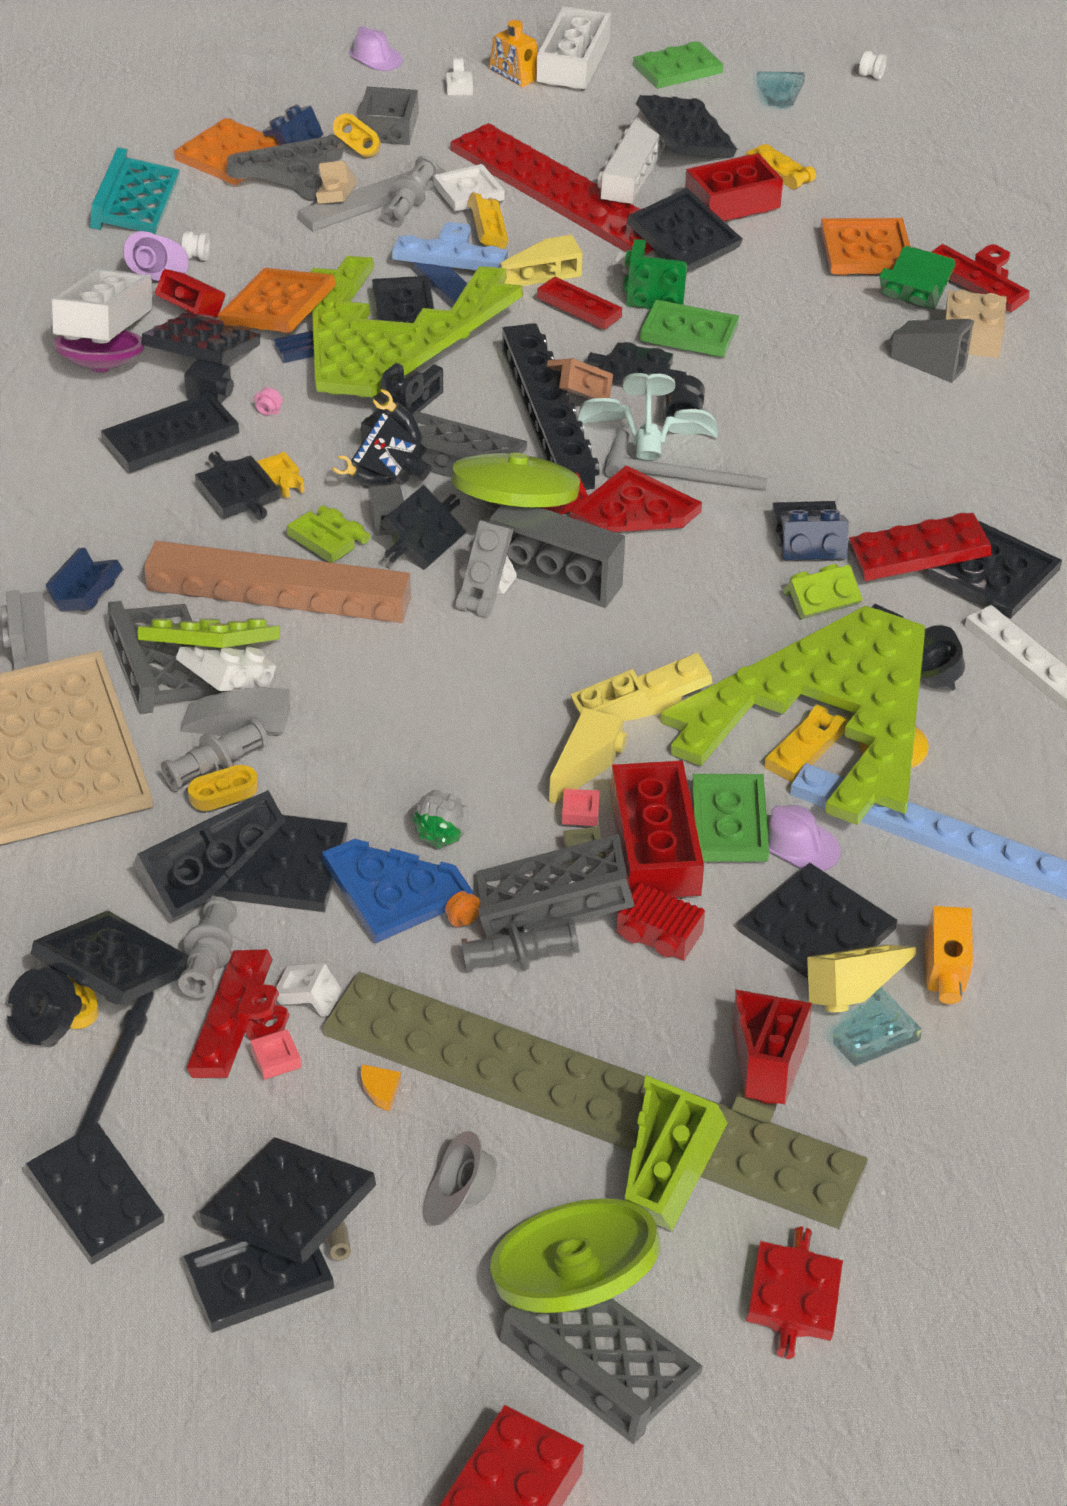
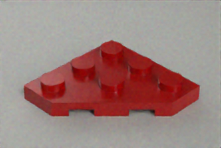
[569,465,702,532]

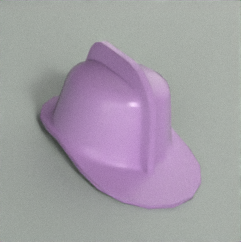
[349,26,403,71]
[123,231,188,281]
[767,805,841,871]

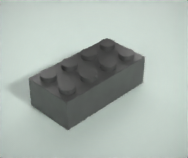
[490,504,625,608]

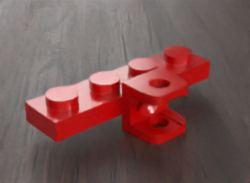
[931,243,1030,313]
[187,949,290,1078]

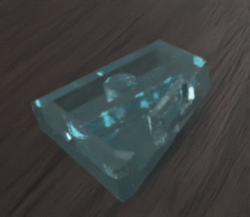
[756,71,805,108]
[833,987,921,1067]

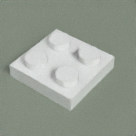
[433,164,505,211]

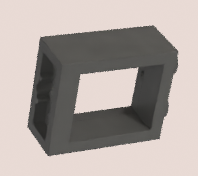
[357,86,419,145]

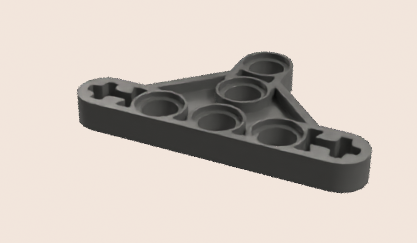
[226,136,344,200]

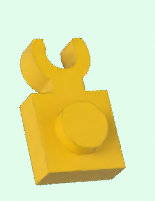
[257,452,304,498]

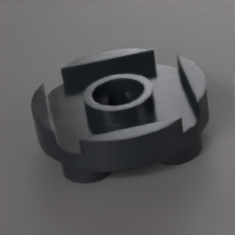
[7,967,82,1047]

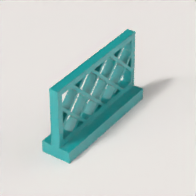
[90,147,180,234]

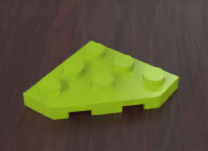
[138,618,280,648]

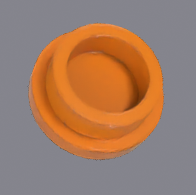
[445,891,481,927]

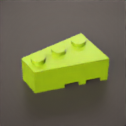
[625,1075,728,1231]

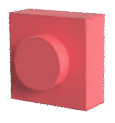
[562,789,600,826]
[250,1029,301,1079]

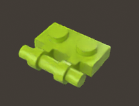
[286,505,371,563]

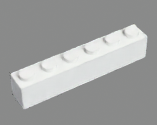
[598,110,666,204]

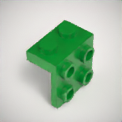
[623,239,687,309]
[879,246,955,310]

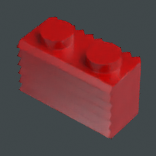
[155,269,226,319]
[616,882,705,961]

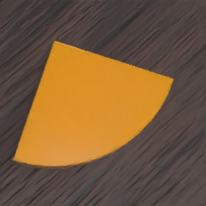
[361,1064,401,1111]

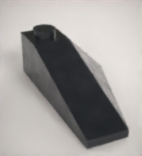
[133,790,286,920]

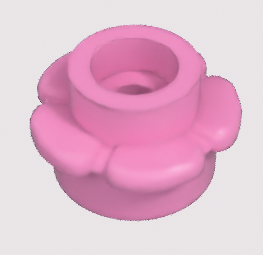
[254,387,283,415]

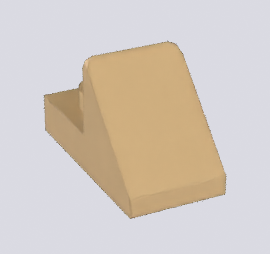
[316,161,357,204]

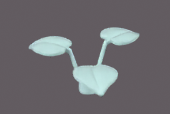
[577,373,718,461]

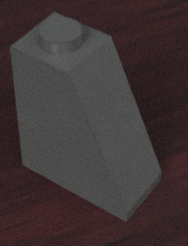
[890,319,974,383]

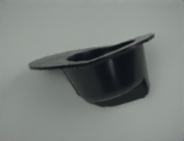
[921,625,965,691]

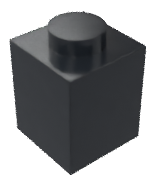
[184,359,234,404]

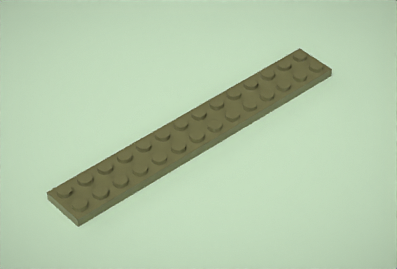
[323,971,868,1230]

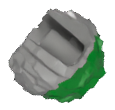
[412,790,469,849]

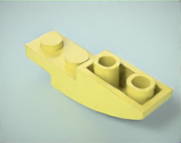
[570,652,713,721]

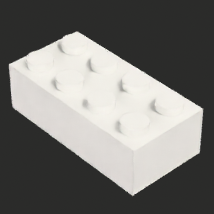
[537,7,611,89]
[52,269,152,343]

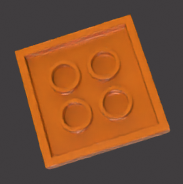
[174,118,279,185]
[820,218,910,275]
[218,268,336,333]

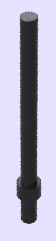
[74,991,155,1136]

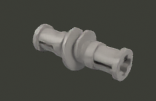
[381,155,438,227]
[161,718,268,791]
[178,897,237,998]

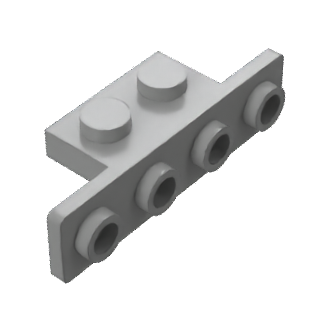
[1,590,49,670]

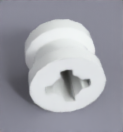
[859,50,887,80]
[182,231,210,261]

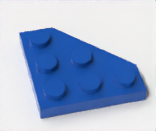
[322,839,474,944]

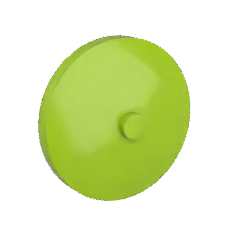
[451,453,580,507]
[490,1198,661,1313]

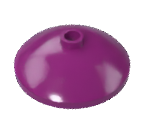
[54,330,144,372]

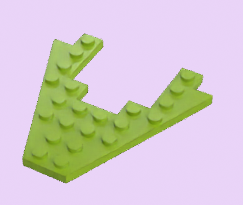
[311,255,523,398]
[661,605,925,825]

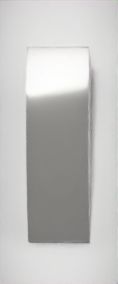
[181,688,290,736]

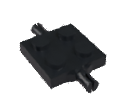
[587,342,687,385]
[195,451,280,520]
[380,484,467,570]

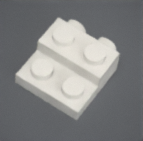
[176,645,276,691]

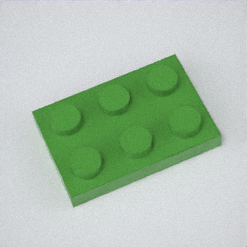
[633,41,724,89]
[640,300,739,357]
[692,774,769,862]

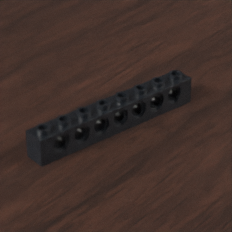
[502,323,600,490]

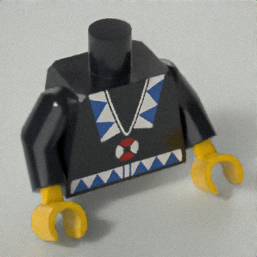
[332,389,432,487]

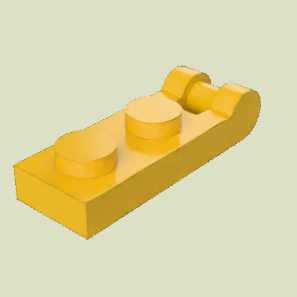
[746,143,816,190]
[467,192,509,249]
[764,704,848,783]

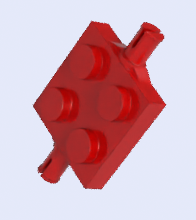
[746,1226,843,1359]

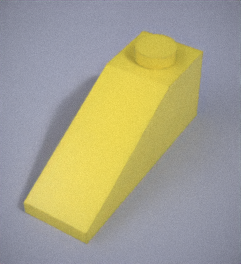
[500,235,583,286]
[549,708,628,804]
[807,944,916,1012]

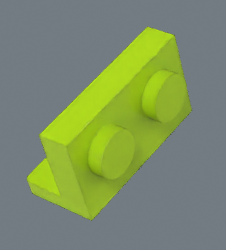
[782,564,863,620]

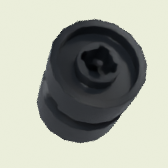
[663,375,705,421]

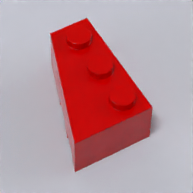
[732,989,812,1105]

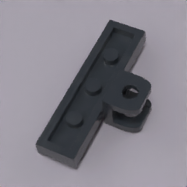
[360,363,444,442]

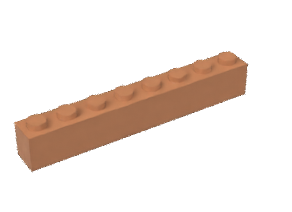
[144,540,411,623]

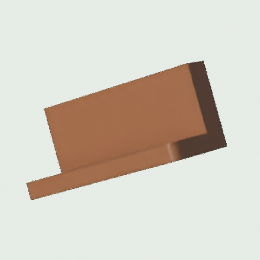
[547,358,613,400]

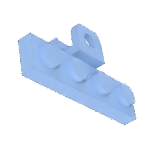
[392,222,508,270]

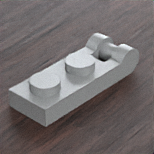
[456,520,514,618]

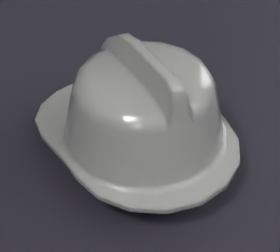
[423,1131,497,1225]

